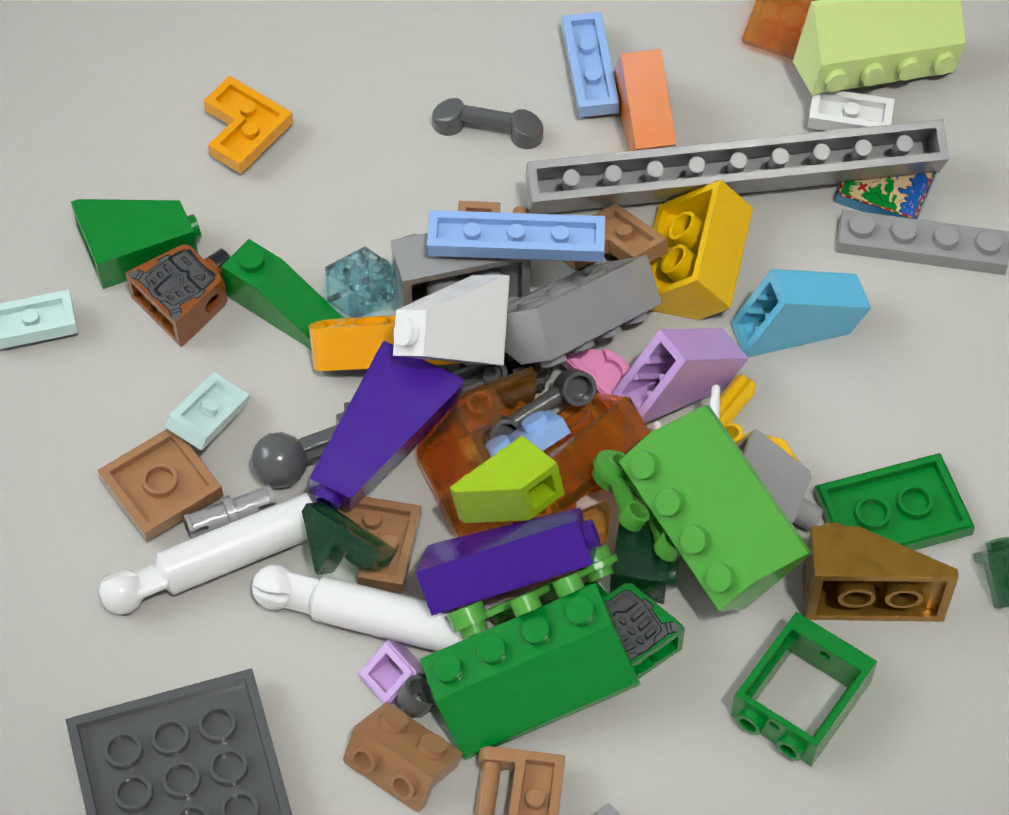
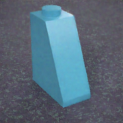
[731,269,871,357]

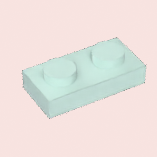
[0,289,78,349]
[164,372,250,451]

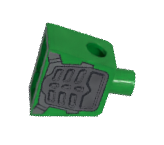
[584,581,685,679]

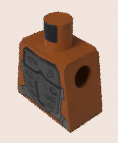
[126,244,230,347]

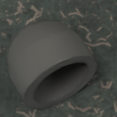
[397,675,436,717]

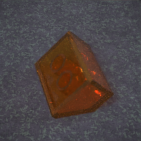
[537,393,650,516]

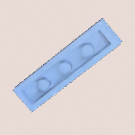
[427,210,605,262]

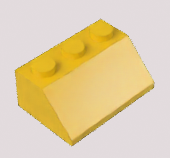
[648,179,753,320]

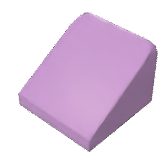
[357,640,426,705]

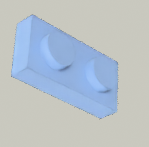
[474,410,571,466]

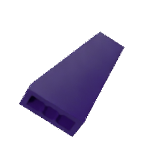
[309,341,465,512]
[415,507,600,616]

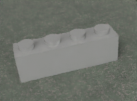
[505,254,662,368]

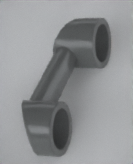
[432,98,543,149]
[485,369,597,442]

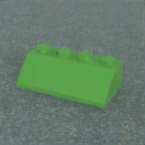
[618,405,812,611]

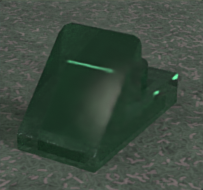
[302,502,397,575]

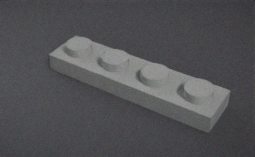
[837,209,1009,275]

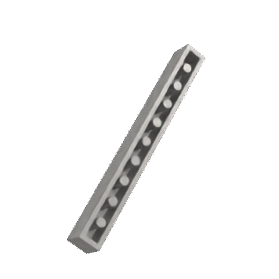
[525,119,949,214]

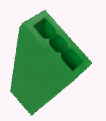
[71,199,202,289]

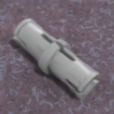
[183,484,277,539]

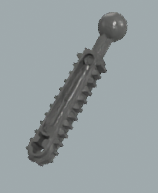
[250,352,552,489]

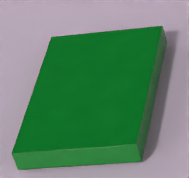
[813,453,975,550]

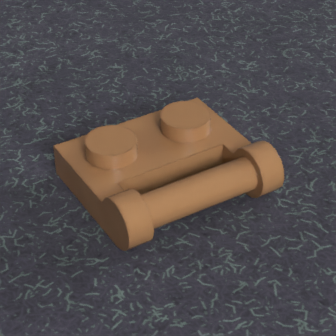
[475,746,566,815]

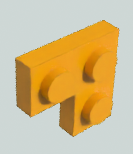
[203,76,293,174]

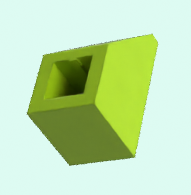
[449,435,565,523]

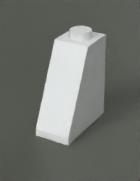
[393,275,510,365]

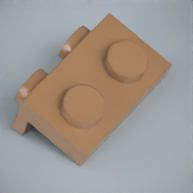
[343,702,463,812]

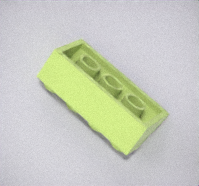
[793,0,966,95]

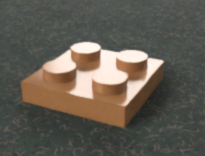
[97,429,224,542]

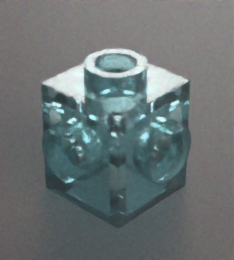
[325,246,395,318]

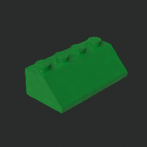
[420,583,641,760]

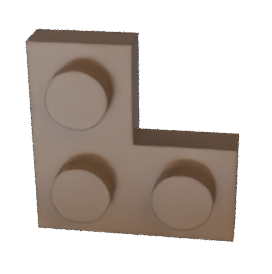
[563,203,669,271]
[323,496,422,593]

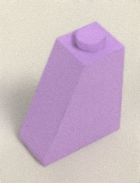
[611,328,749,425]

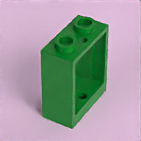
[731,612,877,767]

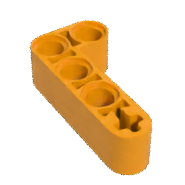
[309,315,458,371]

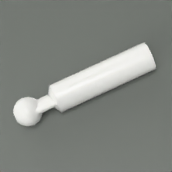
[98,493,323,615]
[252,564,478,651]

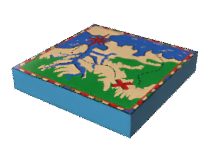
[835,172,937,219]

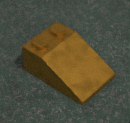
[802,523,959,622]

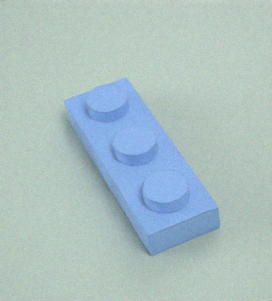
[562,12,619,117]

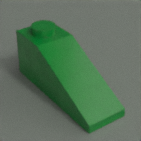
[221,239,344,350]

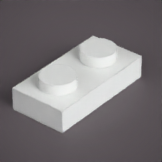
[807,91,895,131]

